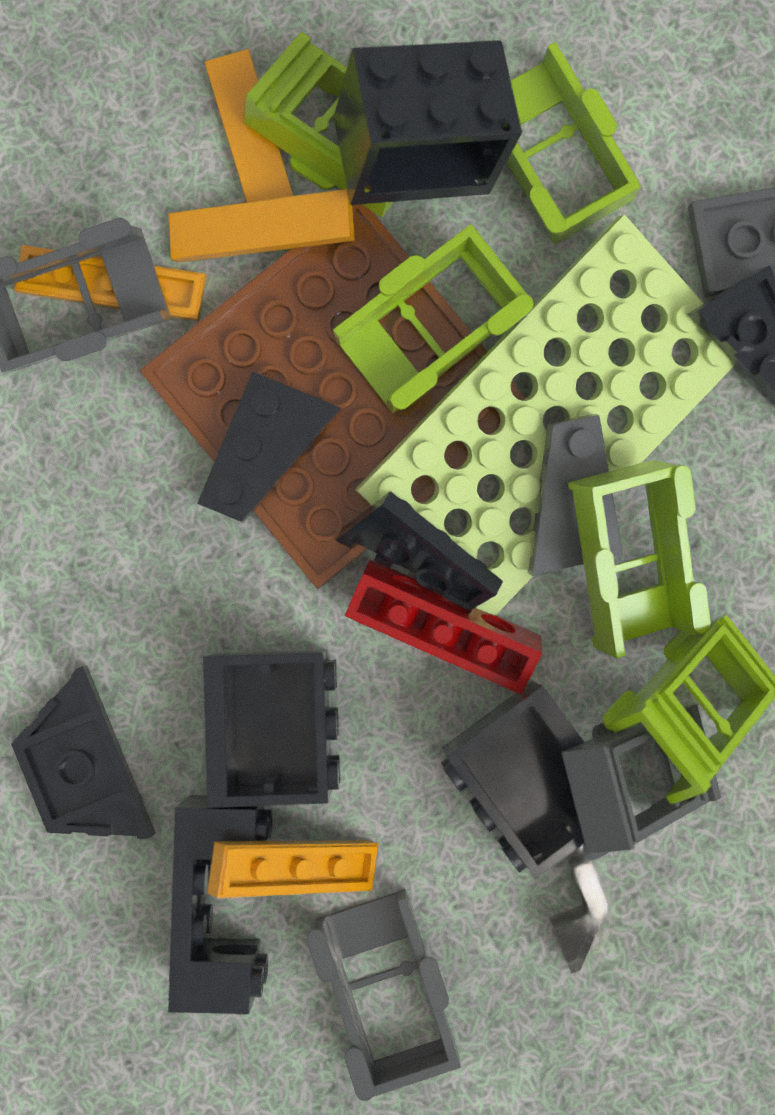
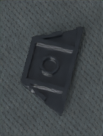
[11,666,156,839]

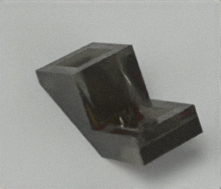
[549,854,608,974]

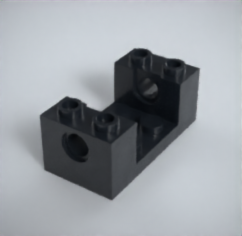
[168,795,273,1014]

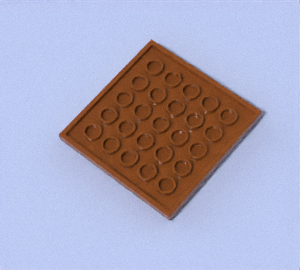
[140,204,526,589]

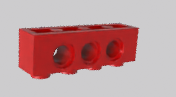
[344,559,542,695]

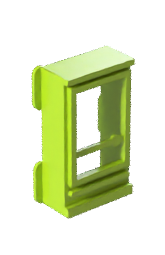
[244,31,394,218]
[506,41,642,245]
[333,224,534,414]
[568,460,711,659]
[603,614,775,804]

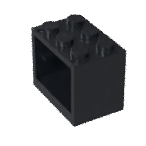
[334,40,522,205]
[203,650,341,808]
[441,681,633,879]

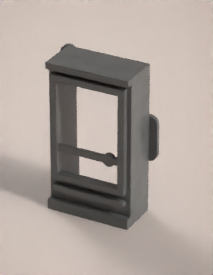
[0,218,172,373]
[562,704,722,861]
[307,889,461,1101]

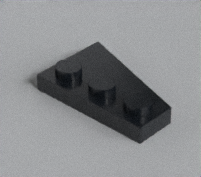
[687,265,775,403]
[197,372,341,523]
[336,491,503,611]

